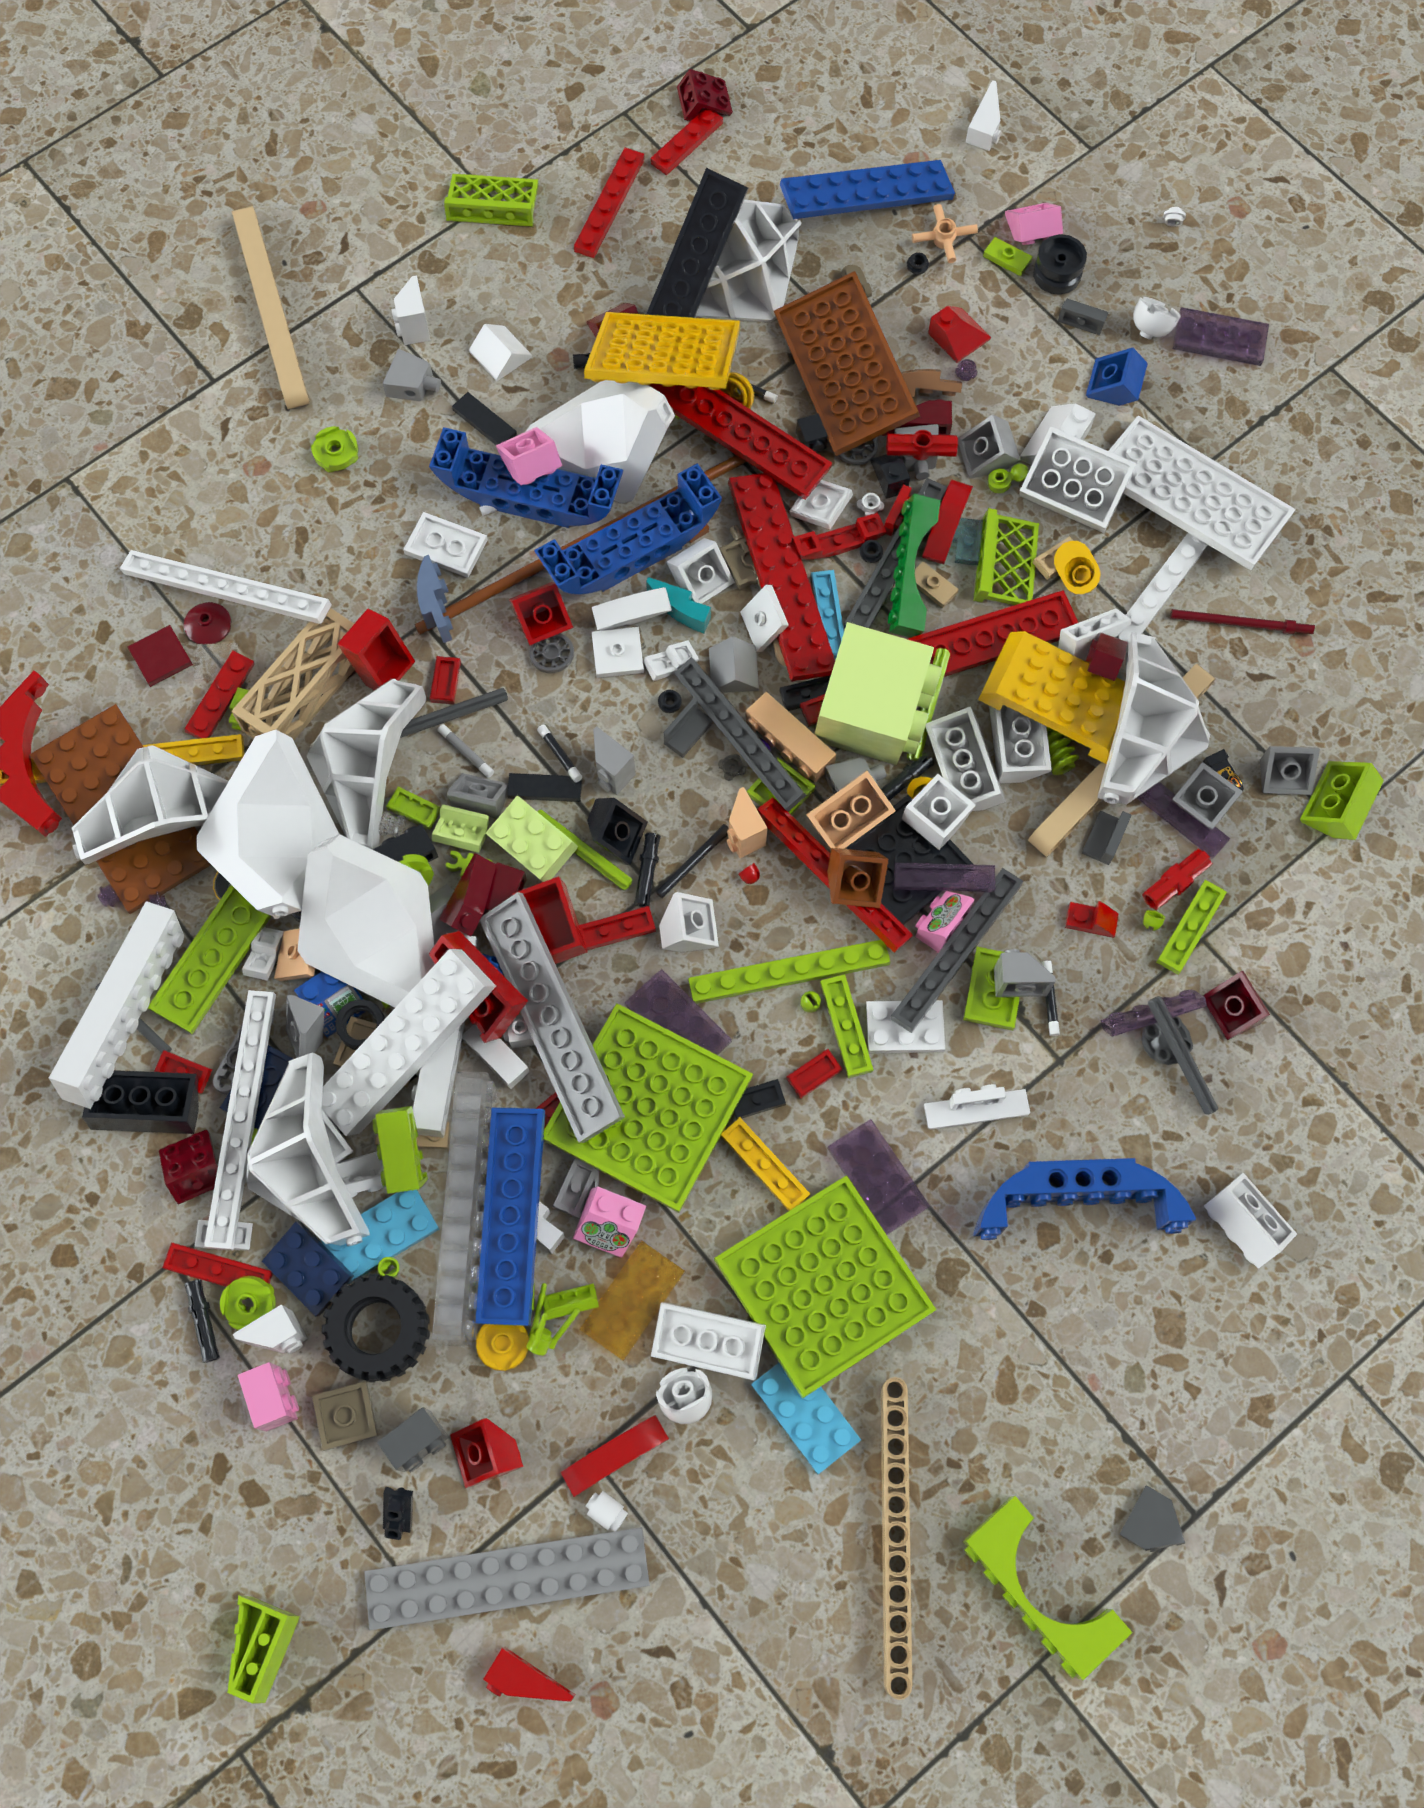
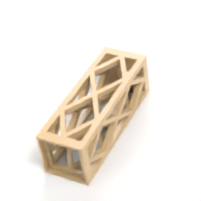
[231,608,355,741]

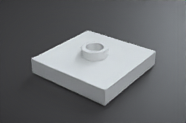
[790,480,853,529]
[740,585,789,652]
[592,627,644,678]

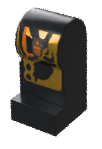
[1203,749,1244,791]

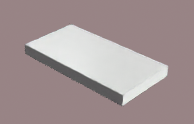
[651,1302,766,1380]

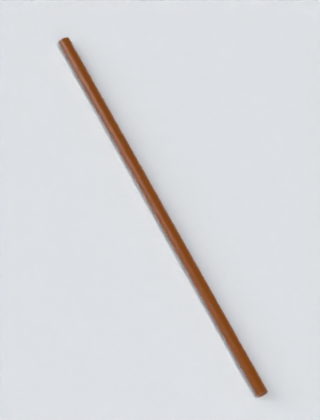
[414,455,746,635]

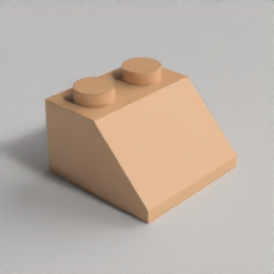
[727,787,767,858]

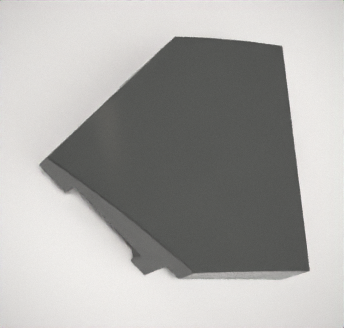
[1120,1485,1185,1552]

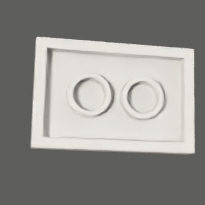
[403,512,488,578]
[866,1000,945,1053]

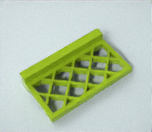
[444,174,539,227]
[973,508,1039,605]

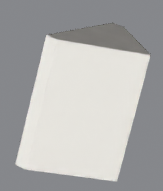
[469,324,532,382]

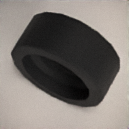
[335,999,385,1050]

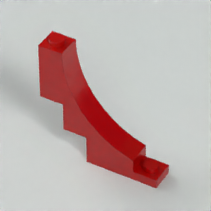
[0,670,62,837]

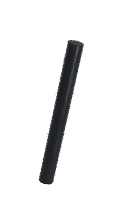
[656,824,729,898]

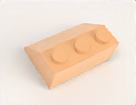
[806,770,896,850]

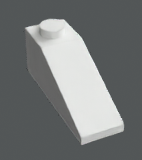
[966,80,1001,151]
[1058,609,1132,661]

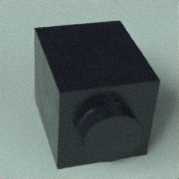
[796,413,828,453]

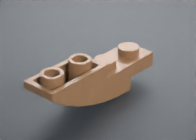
[901,369,962,397]

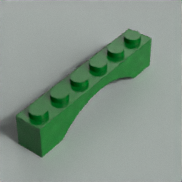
[888,493,941,638]

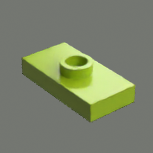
[983,237,1033,277]
[386,786,441,830]
[543,1284,599,1320]

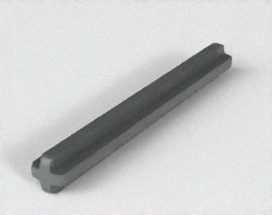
[400,688,508,738]
[1148,996,1218,1115]

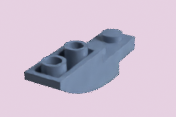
[417,554,453,643]

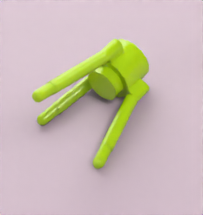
[526,1283,580,1356]

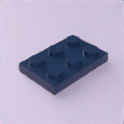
[219,1045,293,1130]
[262,1221,354,1317]

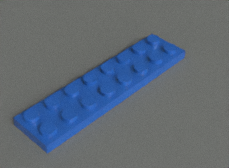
[780,160,955,219]
[475,1108,545,1326]

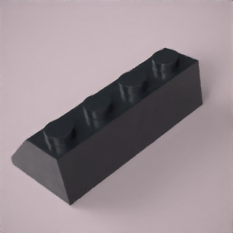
[82,1070,199,1134]

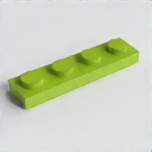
[1156,879,1227,975]
[820,974,874,1078]

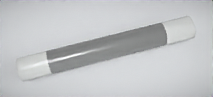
[437,724,494,778]

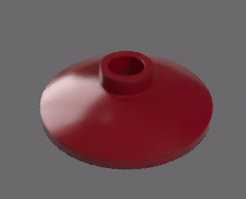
[184,602,232,646]

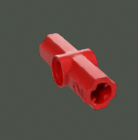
[886,430,958,461]
[1142,848,1213,911]

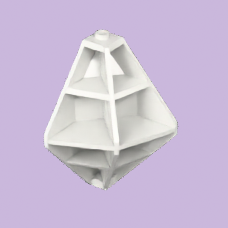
[695,199,802,322]
[526,380,675,504]
[1097,632,1210,805]
[307,679,426,849]
[197,730,339,919]
[72,745,229,865]
[297,834,435,1008]
[246,1052,370,1246]

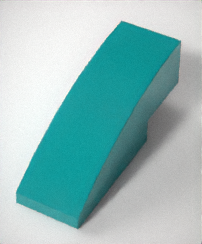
[646,577,711,634]

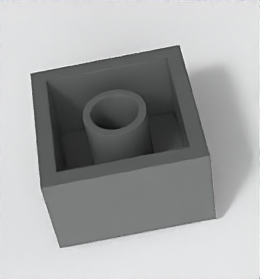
[377,1407,449,1473]

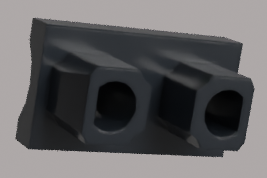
[383,1487,413,1540]

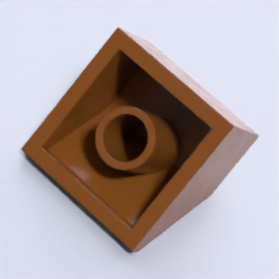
[828,848,888,908]

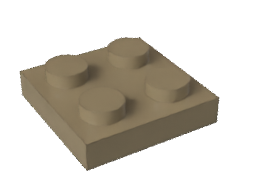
[312,1381,378,1451]

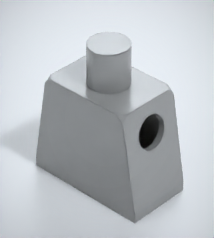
[383,349,441,401]
[894,424,938,480]
[824,757,886,794]

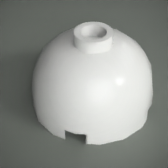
[1133,297,1181,339]
[656,1368,712,1424]

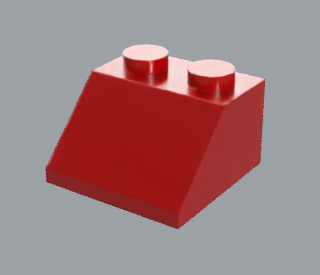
[509,581,573,645]

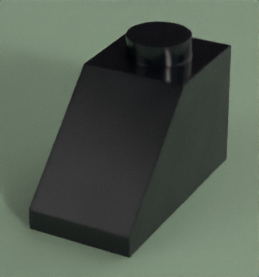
[870,454,910,499]

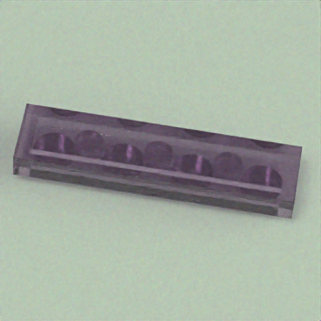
[1137,782,1230,859]
[894,863,996,892]
[1101,990,1207,1037]

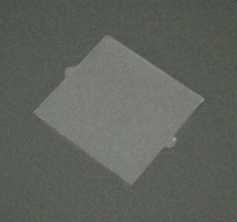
[192,643,238,682]

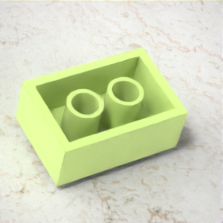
[486,795,578,882]

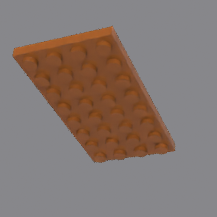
[774,271,920,456]
[30,704,211,914]

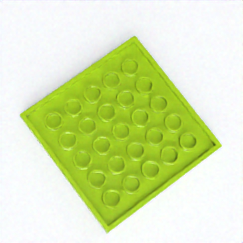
[543,1003,753,1213]
[714,1175,937,1399]

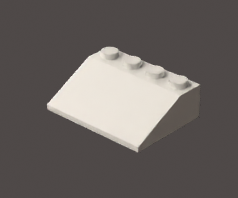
[1020,426,1137,533]

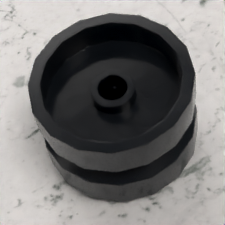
[1033,234,1087,295]

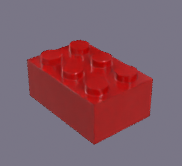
[337,608,416,690]
[512,876,588,964]

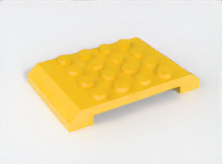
[978,631,1126,764]

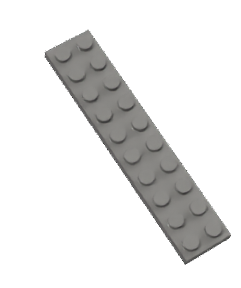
[480,892,625,1143]
[364,1527,650,1631]

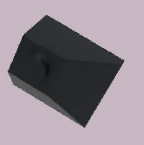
[587,797,648,865]

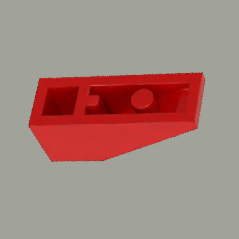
[483,1647,576,1702]

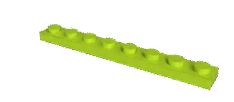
[688,940,891,1004]

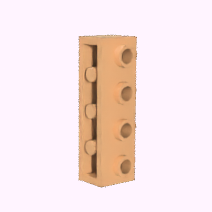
[746,692,836,782]

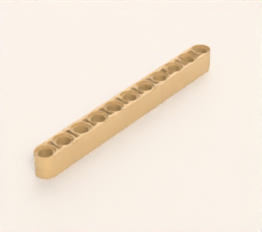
[232,206,310,409]
[1028,664,1216,857]
[881,1377,912,1700]

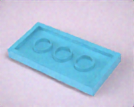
[320,1190,439,1284]
[751,1363,861,1475]

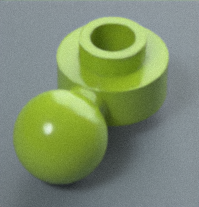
[988,463,1029,493]

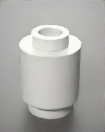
[585,1491,628,1532]

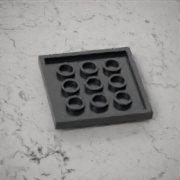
[845,795,974,925]

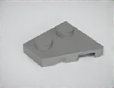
[552,1158,599,1220]

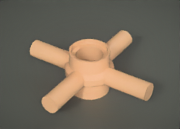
[912,204,978,263]

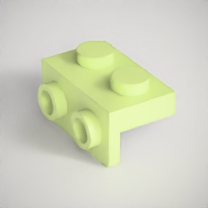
[432,805,489,853]

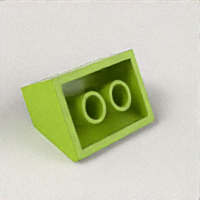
[1300,761,1384,840]

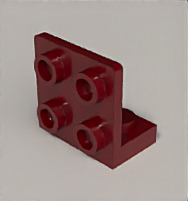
[677,69,733,122]
[159,1130,218,1205]

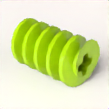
[1046,726,1079,775]

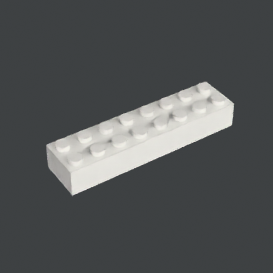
[49,901,184,1109]
[321,949,496,1136]

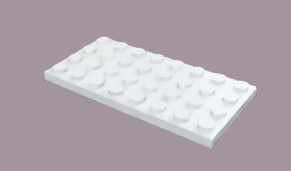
[1109,416,1296,571]

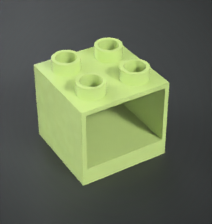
[815,622,942,765]

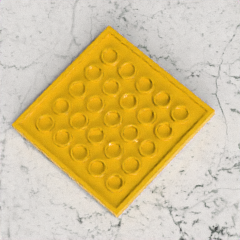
[584,312,740,390]

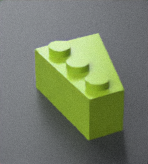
[373,1106,428,1194]
[227,1595,300,1704]

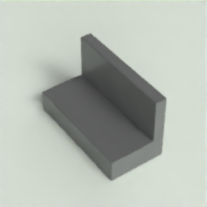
[1058,298,1109,335]
[663,698,713,758]
[1082,810,1132,865]

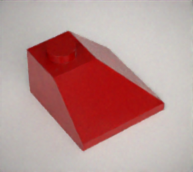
[928,306,991,363]
[450,1418,524,1489]

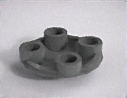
[1141,1015,1193,1065]

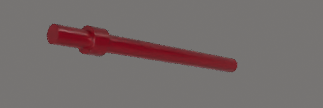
[1170,609,1315,635]

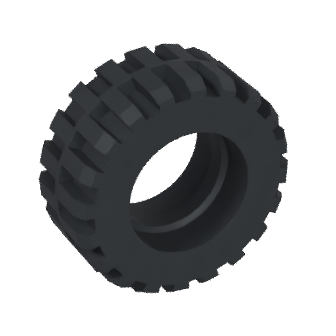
[322,1274,430,1382]

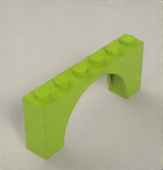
[962,1496,1133,1680]

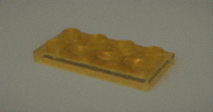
[579,1241,685,1362]

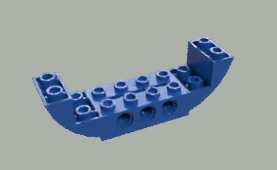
[429,427,623,528]
[534,463,722,594]
[973,1158,1196,1240]

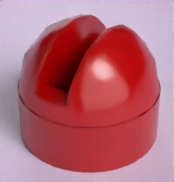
[738,863,760,884]

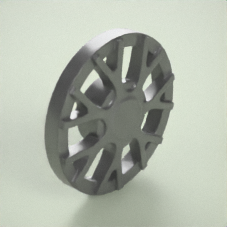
[530,633,574,673]

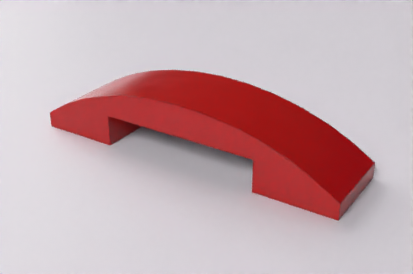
[922,479,973,565]
[792,513,887,559]
[560,1415,669,1497]

